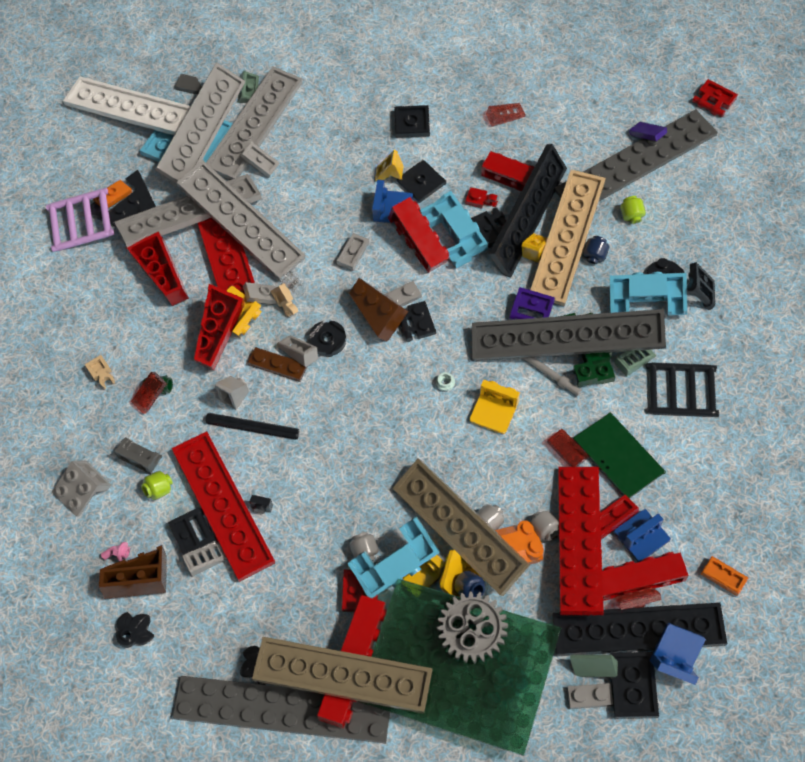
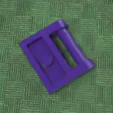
[509,287,555,320]

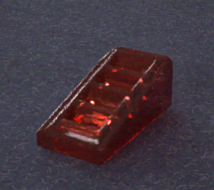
[486,103,526,127]

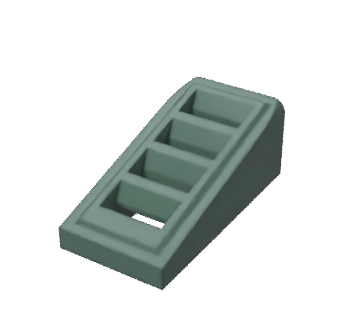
[614,350,656,377]

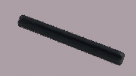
[205,413,300,440]

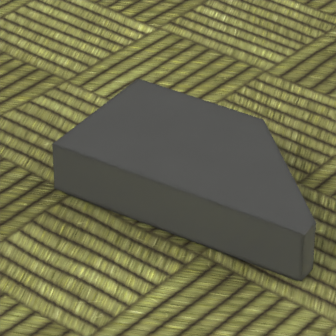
[175,74,202,95]

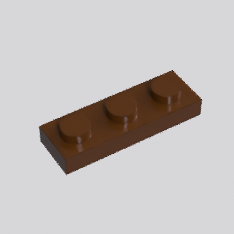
[248,347,308,382]

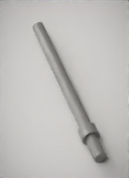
[522,357,582,396]

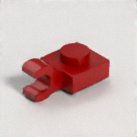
[465,187,498,208]

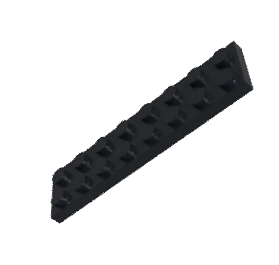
[489,144,567,278]
[552,602,728,656]

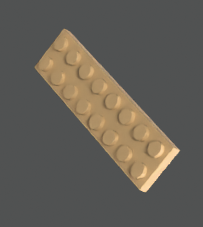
[530,169,606,306]

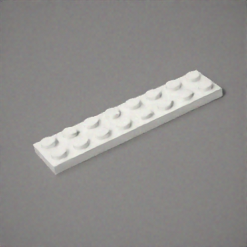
[63,77,191,135]

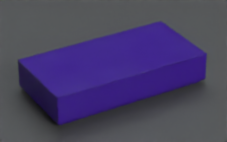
[629,122,668,141]

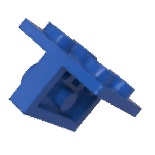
[614,509,671,562]

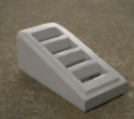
[277,335,318,367]
[182,541,227,577]

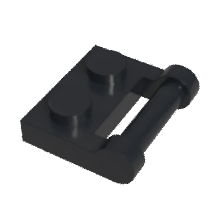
[687,262,716,310]
[168,507,218,555]

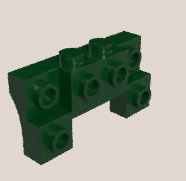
[563,312,615,388]

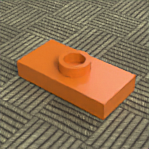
[93,180,132,208]
[701,556,748,596]

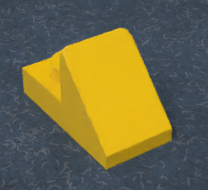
[375,150,404,181]
[522,233,548,263]

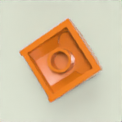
[495,521,544,564]

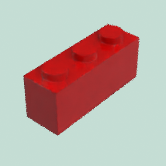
[481,151,534,191]

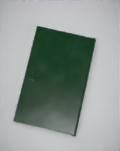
[573,412,666,499]

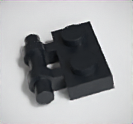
[471,207,506,248]
[400,301,436,342]

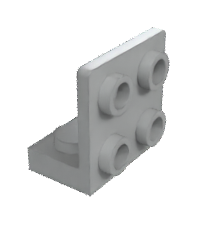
[52,461,112,516]

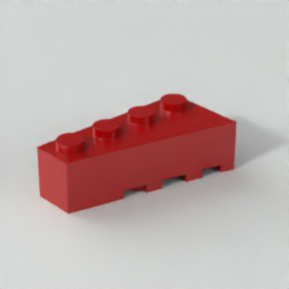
[388,197,450,273]
[126,231,189,306]
[194,284,246,370]

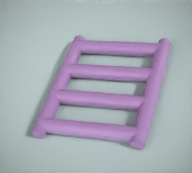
[46,188,114,252]

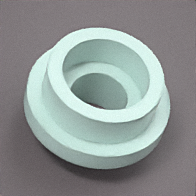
[436,372,455,391]

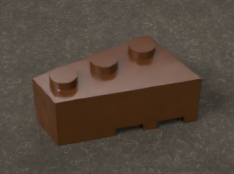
[349,278,408,342]
[99,545,167,599]

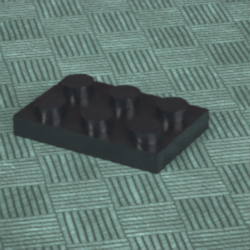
[609,652,659,719]

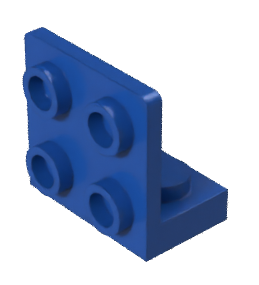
[372,180,413,224]
[649,623,706,685]

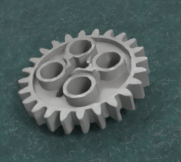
[437,592,508,663]

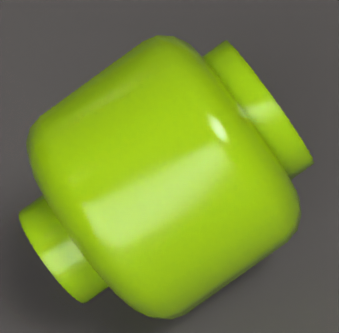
[620,196,646,224]
[141,471,173,500]

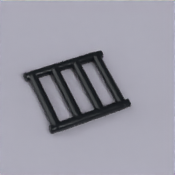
[646,362,720,417]

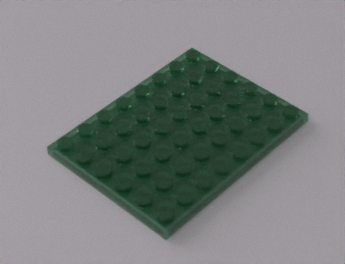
[357,579,561,756]

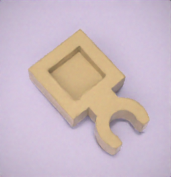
[271,283,298,317]
[85,355,115,389]

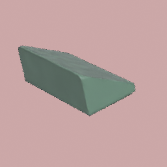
[237,71,259,103]
[570,655,618,677]

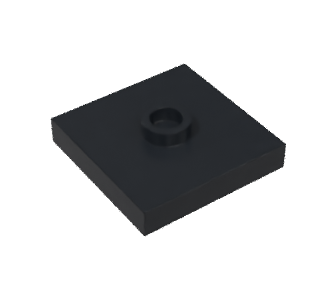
[394,105,430,138]
[397,159,446,203]

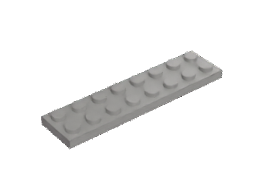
[155,62,246,184]
[206,66,303,180]
[177,160,306,281]
[115,174,262,247]

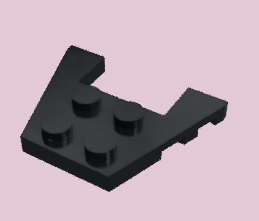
[90,170,156,227]

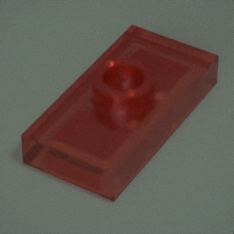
[131,372,167,414]
[547,429,589,468]
[614,587,661,610]

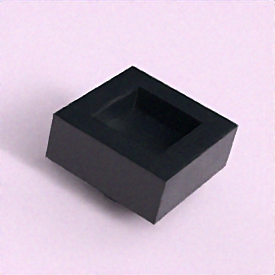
[249,495,273,514]

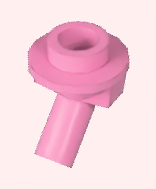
[101,542,130,561]

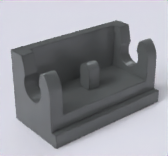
[114,437,162,474]

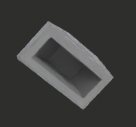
[215,376,249,410]

